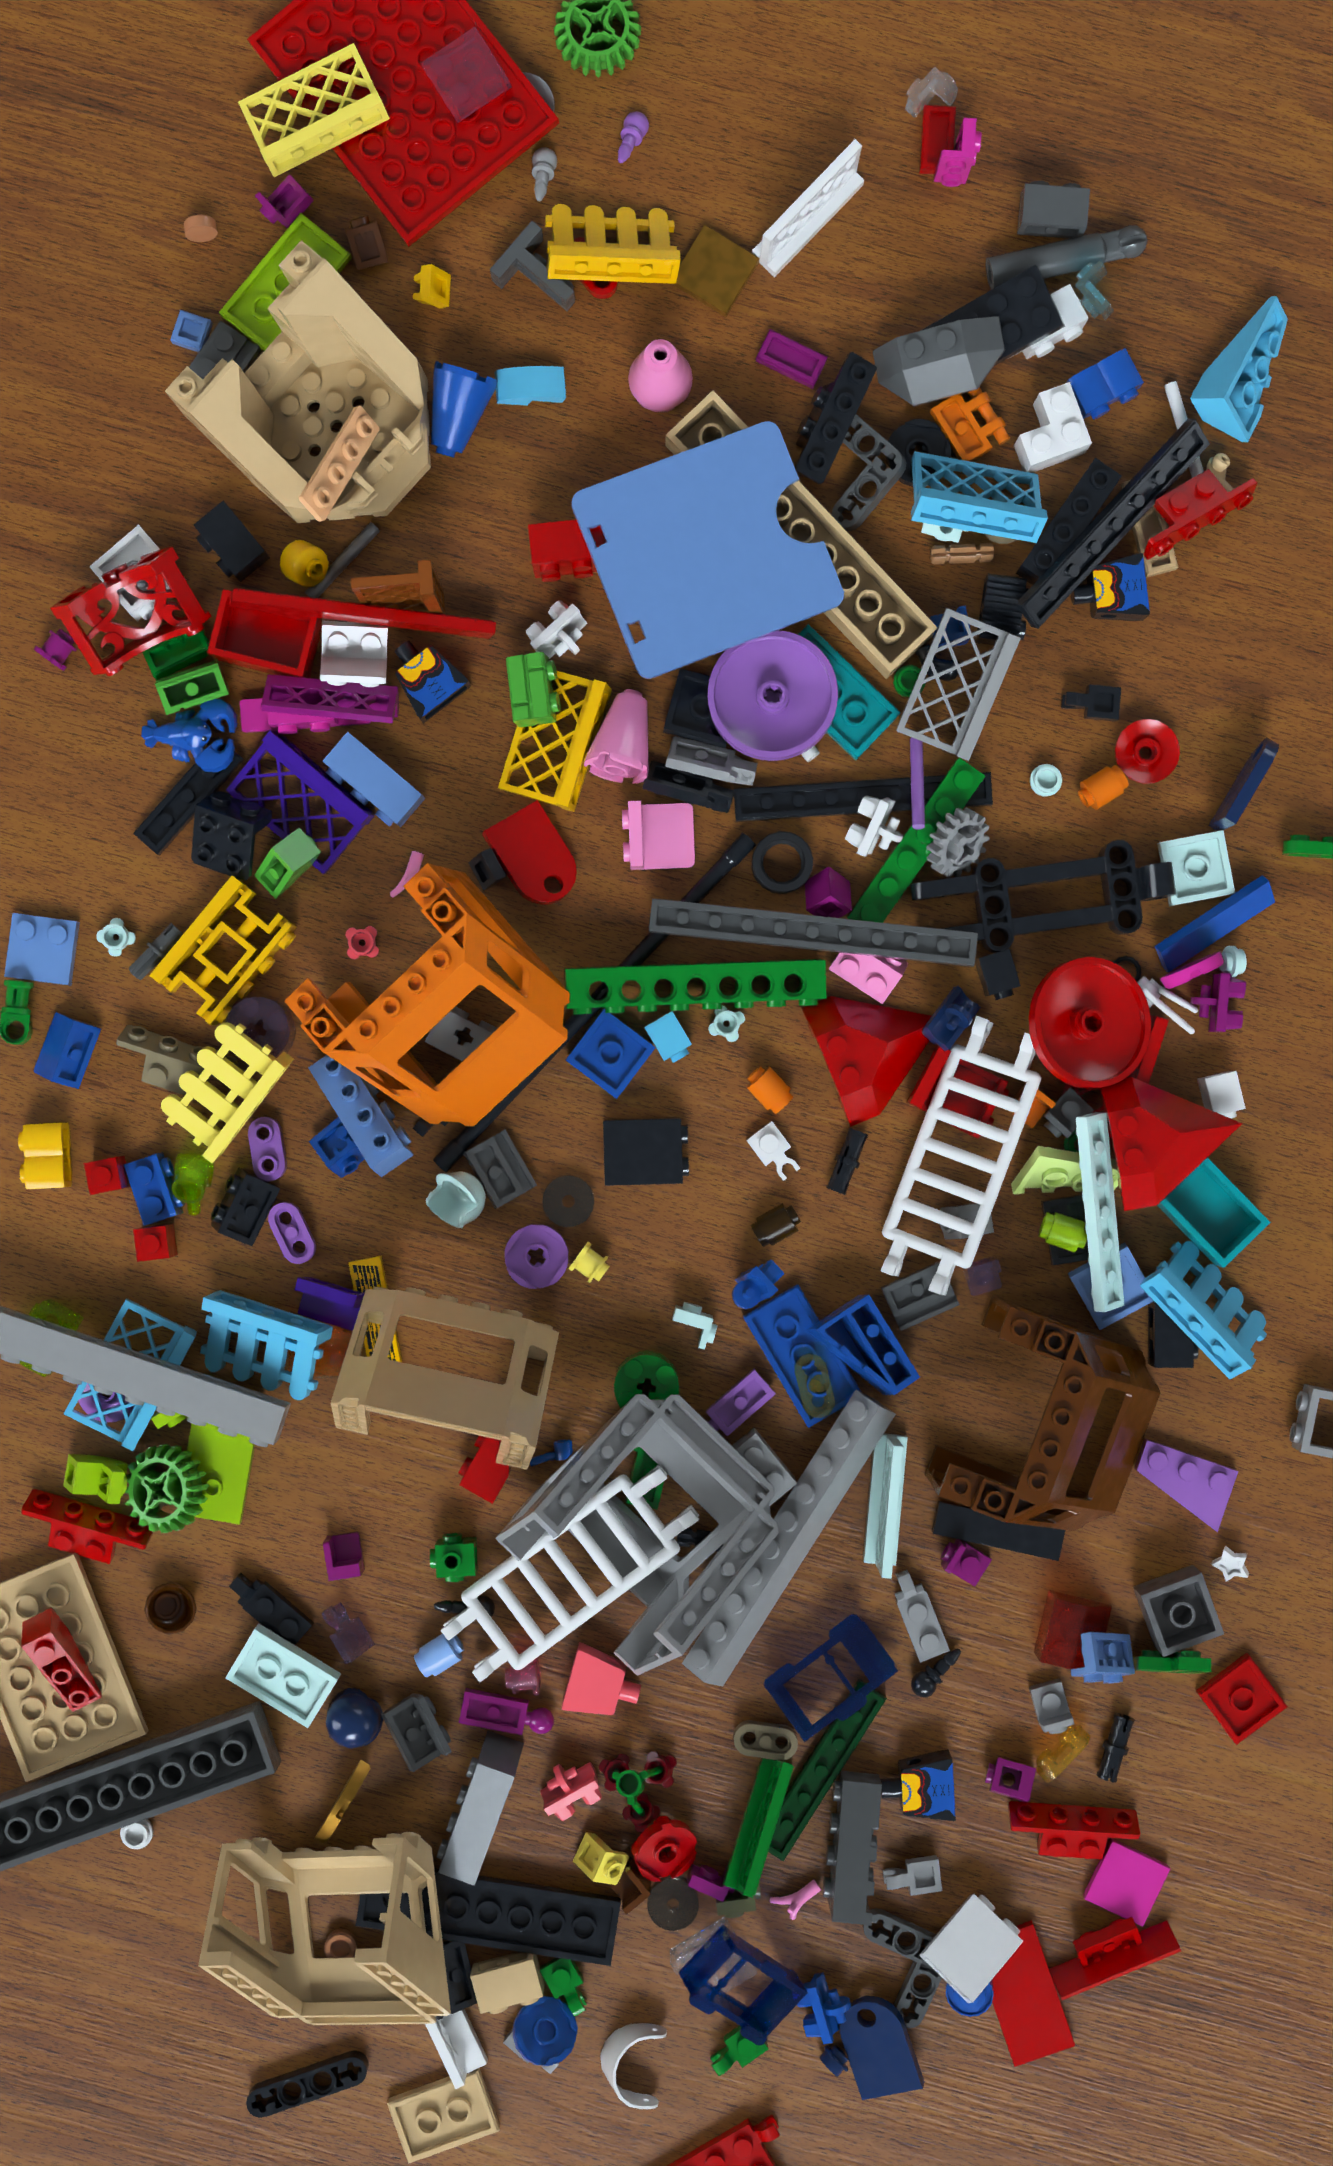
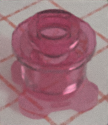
[505,1657,541,1696]

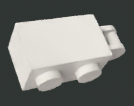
[1010,284,1088,359]

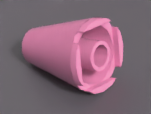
[628,339,693,412]
[584,689,649,784]

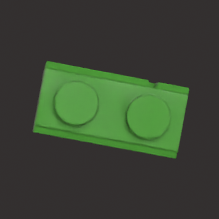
[506,652,561,727]
[155,659,229,715]

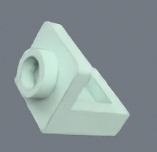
[672,1302,718,1350]

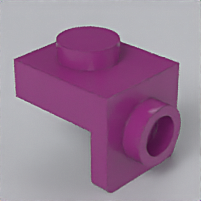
[255,174,314,229]

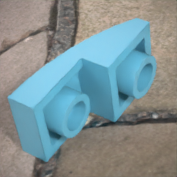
[494,366,566,406]

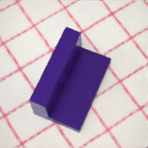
[294,1277,365,1331]

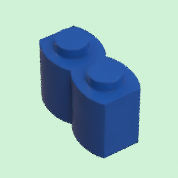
[1066,348,1144,420]

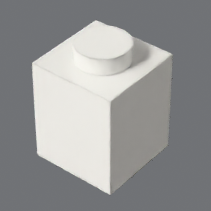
[1197,1071,1246,1118]

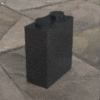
[603,1118,689,1186]

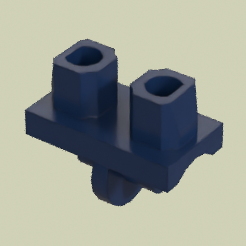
[922,986,981,1051]

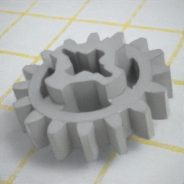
[926,807,990,878]

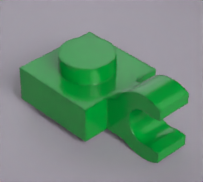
[539,1958,587,2017]
[710,2018,769,2076]

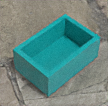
[1157,1157,1271,1268]

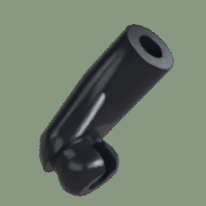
[915,644,962,681]

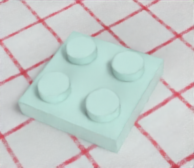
[1157,830,1235,907]

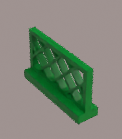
[723,1758,794,1898]

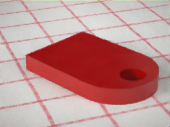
[482,800,577,905]

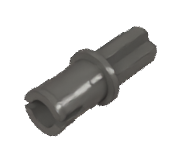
[129,923,183,980]

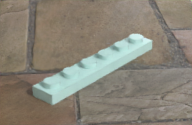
[1076,1112,1125,1312]

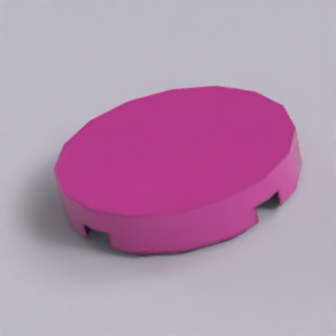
[1160,951,1224,989]

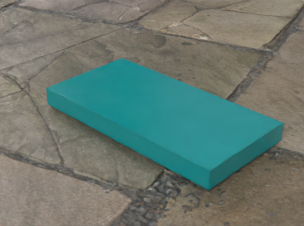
[798,624,901,761]

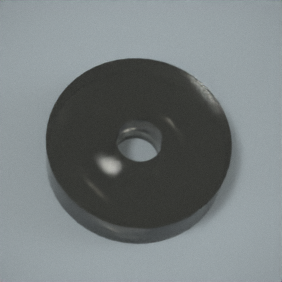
[543,1175,594,1227]
[647,1875,699,1931]

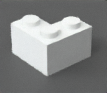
[1014,382,1092,473]

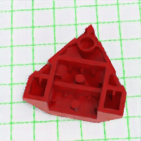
[801,996,932,1127]
[1100,1077,1243,1211]

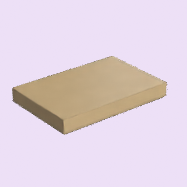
[387,2068,500,2164]

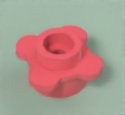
[345,926,379,959]

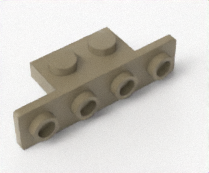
[116,1025,249,1095]

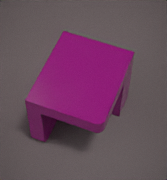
[805,866,852,918]
[323,1532,365,1581]

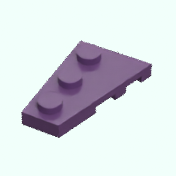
[1134,1438,1238,1532]

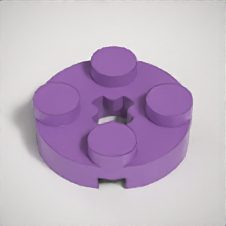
[505,1224,569,1289]

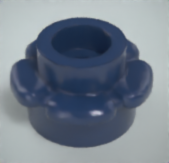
[819,2045,849,2077]

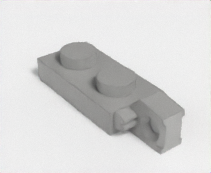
[665,736,758,786]
[895,1570,950,1663]

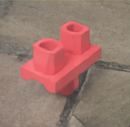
[540,1762,602,1821]

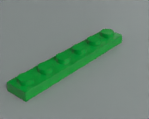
[846,757,985,923]

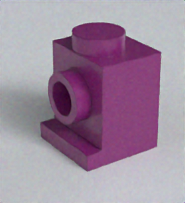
[985,1757,1036,1803]

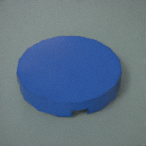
[512,1996,578,2066]

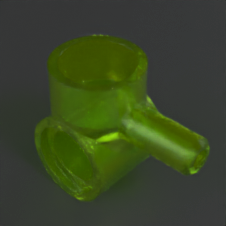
[172,1153,214,1216]

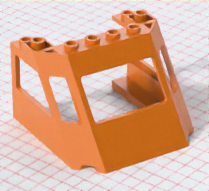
[284,863,570,1127]

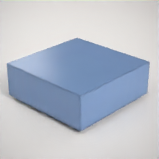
[170,310,213,352]

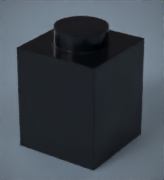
[975,949,1021,1000]

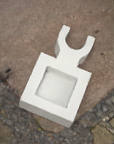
[746,1121,800,1181]

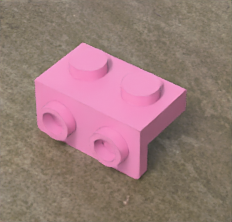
[829,953,908,1004]

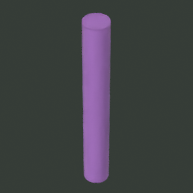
[910,737,925,829]

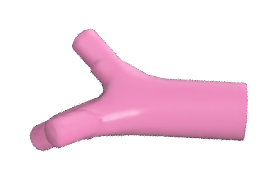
[390,851,424,898]
[770,1879,821,1920]

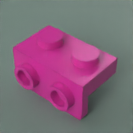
[934,118,982,187]

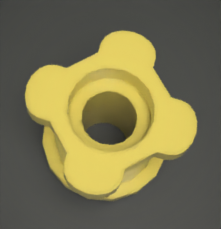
[568,1242,610,1283]

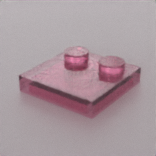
[421,27,512,123]

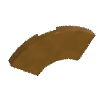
[315,1760,371,1844]

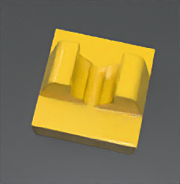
[413,264,451,308]

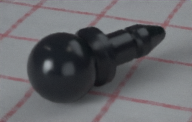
[434,1595,495,1621]
[911,1648,961,1698]

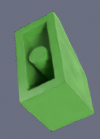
[254,828,321,899]

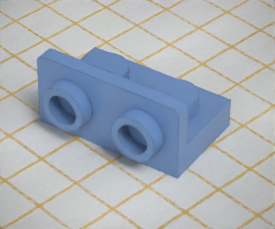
[1070,1632,1135,1684]

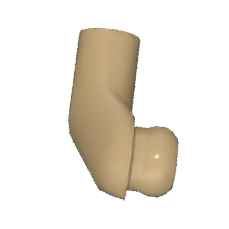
[1206,453,1234,492]

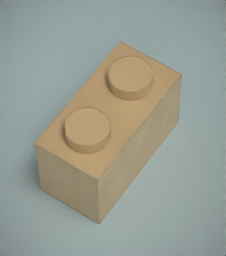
[470,1952,545,2014]

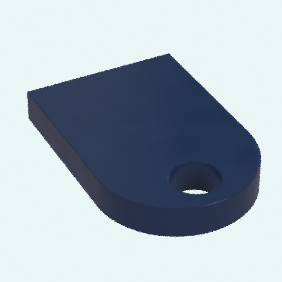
[1208,738,1279,831]
[840,1996,925,2100]

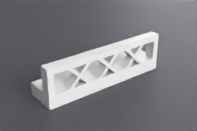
[425,2009,488,2089]

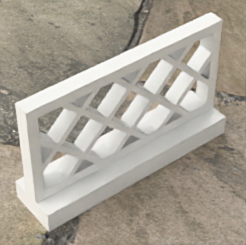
[752,139,864,278]

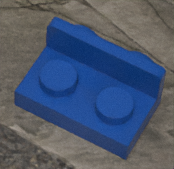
[309,1117,365,1178]
[124,1152,185,1226]

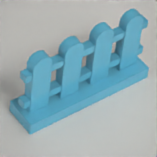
[1139,1241,1267,1379]
[200,1290,333,1400]

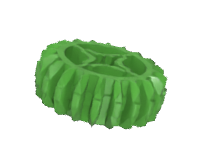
[554,0,641,79]
[124,1444,209,1533]

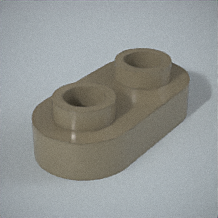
[733,1720,798,1760]

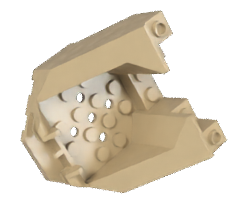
[165,240,431,523]

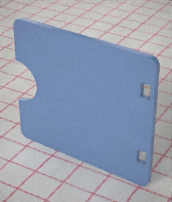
[571,421,844,679]

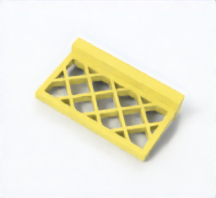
[238,43,390,177]

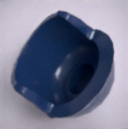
[326,1688,383,1749]

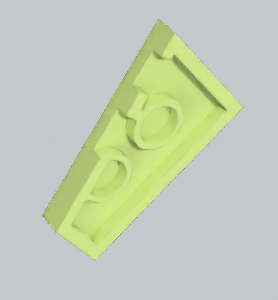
[1011,1146,1119,1194]

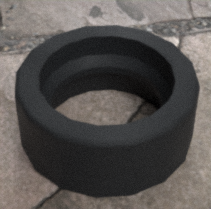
[751,831,813,894]

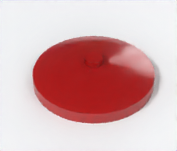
[1029,957,1151,1089]

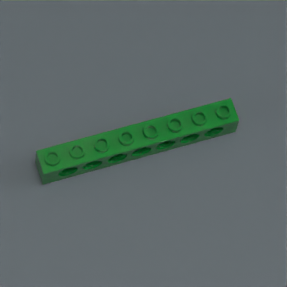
[564,959,827,1014]

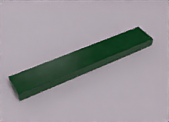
[768,1679,887,1861]

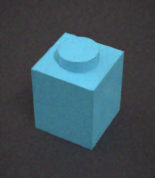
[644,1011,692,1063]

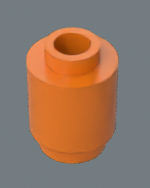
[1078,765,1129,810]
[746,1066,794,1114]

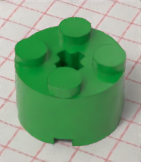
[614,1350,679,1408]

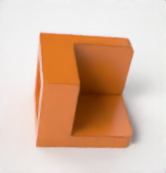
[1007,1084,1056,1129]

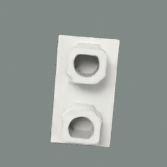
[526,600,587,659]
[845,796,903,857]

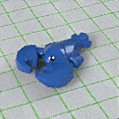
[141,699,237,772]

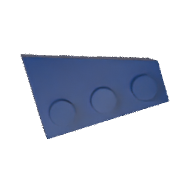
[806,1294,920,1395]

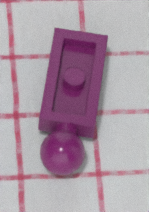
[459,1688,554,1735]

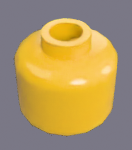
[280,540,329,587]

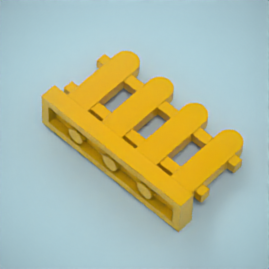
[545,204,681,284]

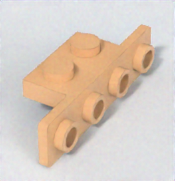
[299,405,379,522]

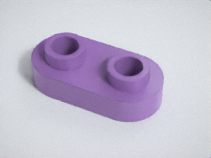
[248,1117,287,1181]
[268,1202,316,1264]

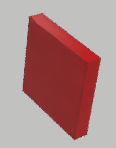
[1196,1653,1288,1745]

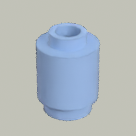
[414,1633,464,1677]

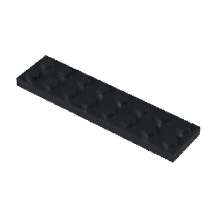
[355,1868,621,1966]

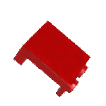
[907,1045,1009,1139]

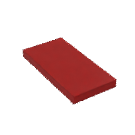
[992,1920,1075,2067]

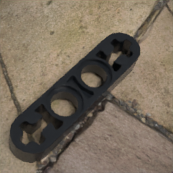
[246,2050,369,2118]

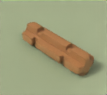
[930,543,994,565]

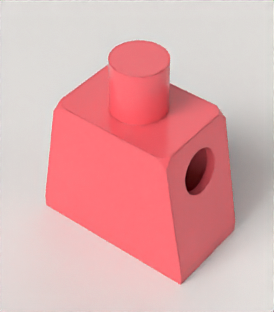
[561,1642,641,1715]

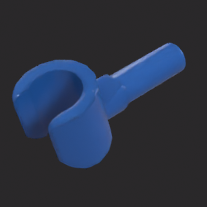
[530,1439,573,1467]

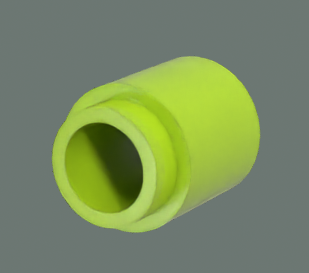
[1038,1212,1087,1253]

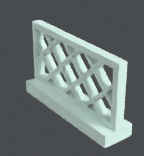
[863,1433,908,1579]

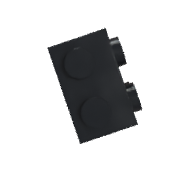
[191,791,272,881]

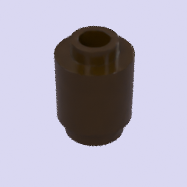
[751,1203,801,1247]

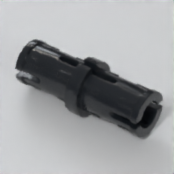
[826,1128,868,1195]
[1096,1712,1135,1783]

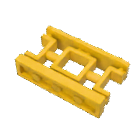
[149,875,297,1026]

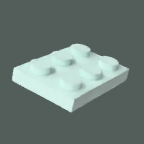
[225,1623,341,1728]

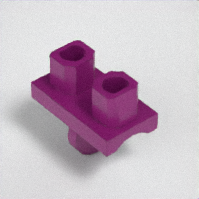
[1190,973,1246,1033]

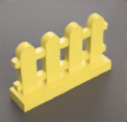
[161,1022,294,1163]

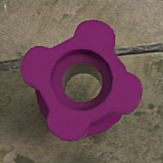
[34,628,78,671]

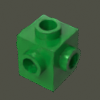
[430,1533,478,1582]

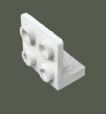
[320,621,388,687]

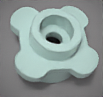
[96,918,136,957]
[708,1005,745,1042]

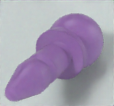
[618,111,649,163]

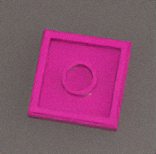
[1083,1838,1170,1927]

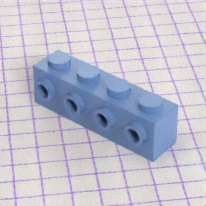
[308,1055,414,1177]

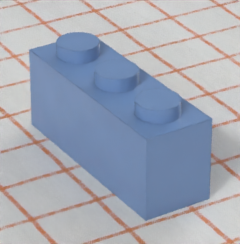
[323,731,425,828]

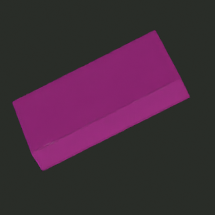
[756,329,828,389]

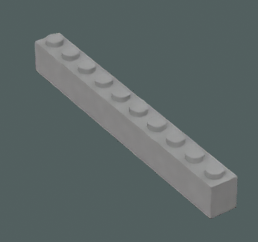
[0,1306,291,1447]
[682,1390,896,1687]

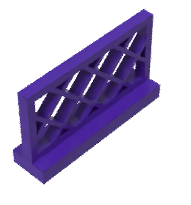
[226,730,375,874]

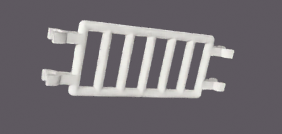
[881,1016,1041,1296]
[441,1465,699,1682]

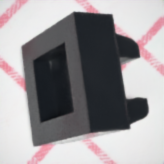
[469,848,507,891]

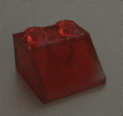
[1034,1590,1112,1669]

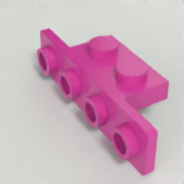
[240,698,371,734]

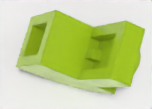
[63,1454,128,1504]

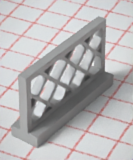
[896,608,1021,761]

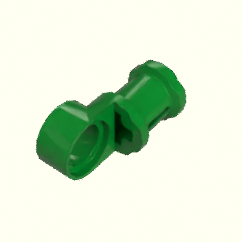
[0,980,34,1045]

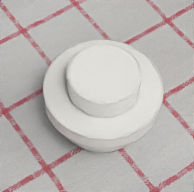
[120,1819,154,1849]

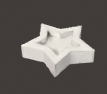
[1211,1546,1249,1582]

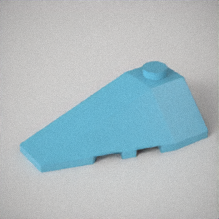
[1190,296,1288,442]

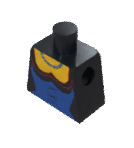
[1071,553,1150,621]
[395,640,471,724]
[880,1750,956,1821]

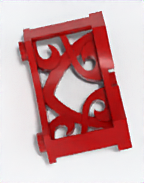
[50,547,212,676]

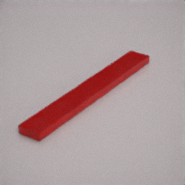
[229,588,496,639]

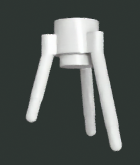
[1137,976,1198,1034]

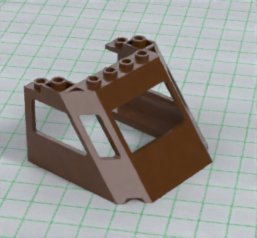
[924,1295,1160,1531]

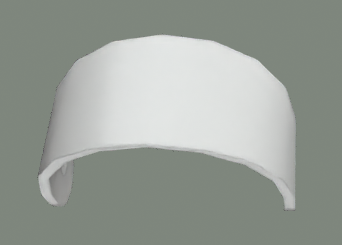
[600,2023,667,2109]

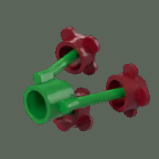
[599,1751,677,1833]

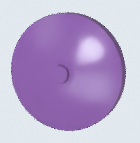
[708,630,838,761]

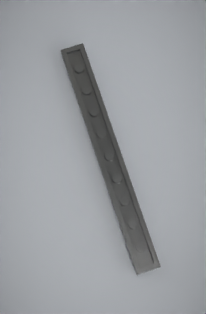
[649,898,978,967]

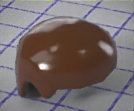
[144,1583,197,1634]

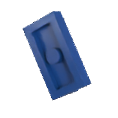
[34,1012,101,1089]

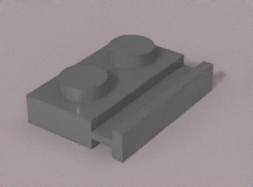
[189,321,261,379]
[463,1130,537,1209]
[881,1261,960,1331]

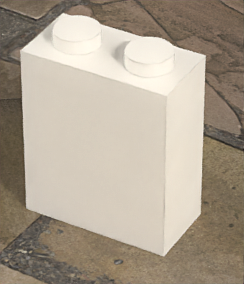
[919,1894,1023,2003]

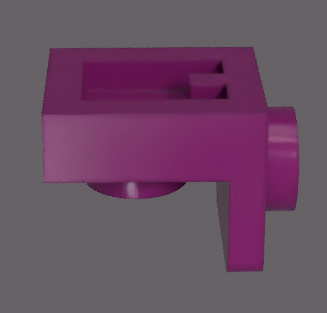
[940,1539,992,1587]
[687,1860,735,1902]

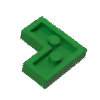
[1133,1650,1212,1674]

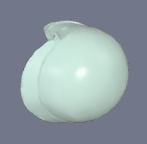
[426,1171,486,1228]

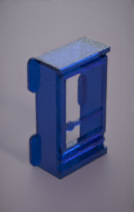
[764,1614,899,1742]
[678,1925,808,2045]

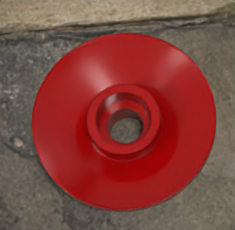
[1115,719,1180,784]

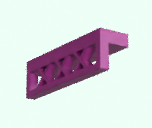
[261,674,400,723]

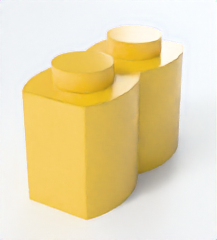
[18,1123,72,1189]

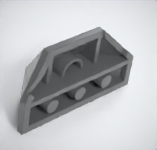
[873,316,1005,406]

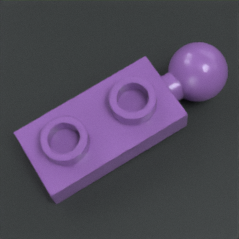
[706,1369,776,1436]

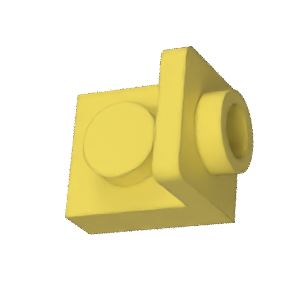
[573,1832,629,1885]

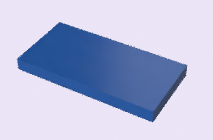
[742,1284,861,1428]

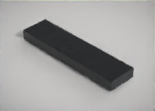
[133,737,244,856]
[932,1500,1066,1561]

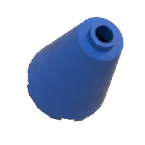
[431,361,498,458]

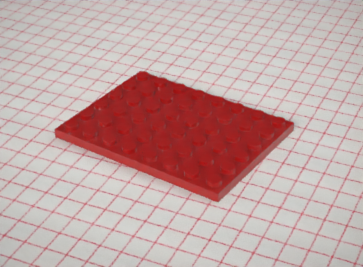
[247,0,560,247]

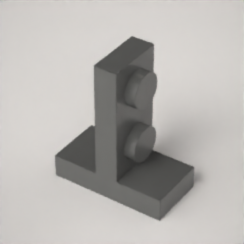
[490,221,575,311]

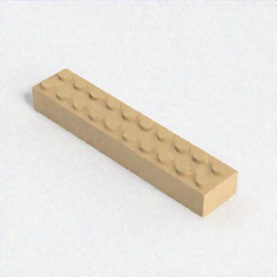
[665,390,938,679]

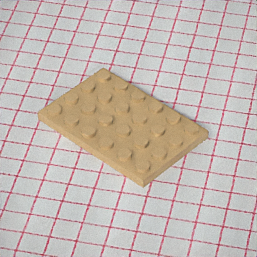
[0,1553,149,1782]

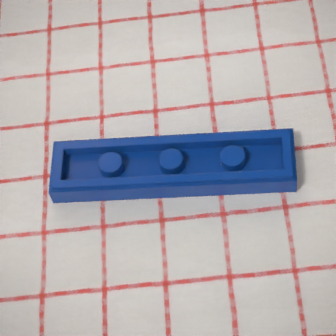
[1155,875,1275,972]

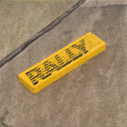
[348,1256,402,1362]

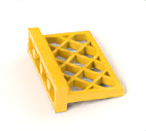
[498,671,612,812]

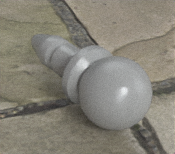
[532,147,557,202]

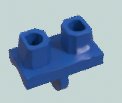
[732,1260,784,1309]
[794,1972,851,2045]

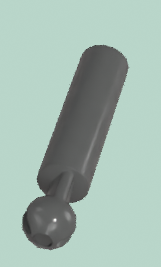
[986,225,1148,290]

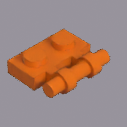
[930,387,1010,462]

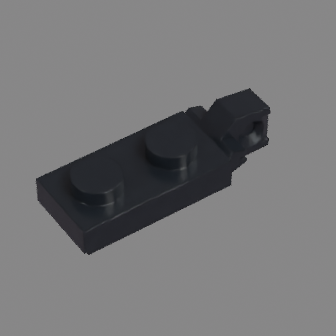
[642,760,734,813]
[229,1573,313,1645]

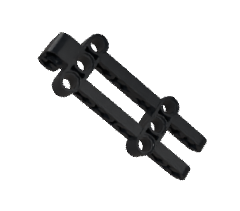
[910,840,1176,953]

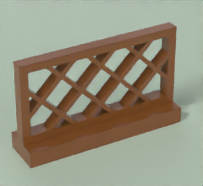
[351,560,446,615]

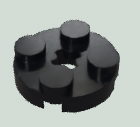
[885,419,951,487]

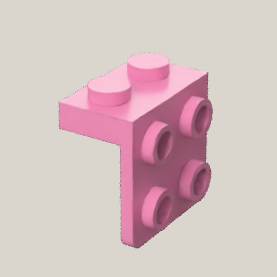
[622,801,695,870]

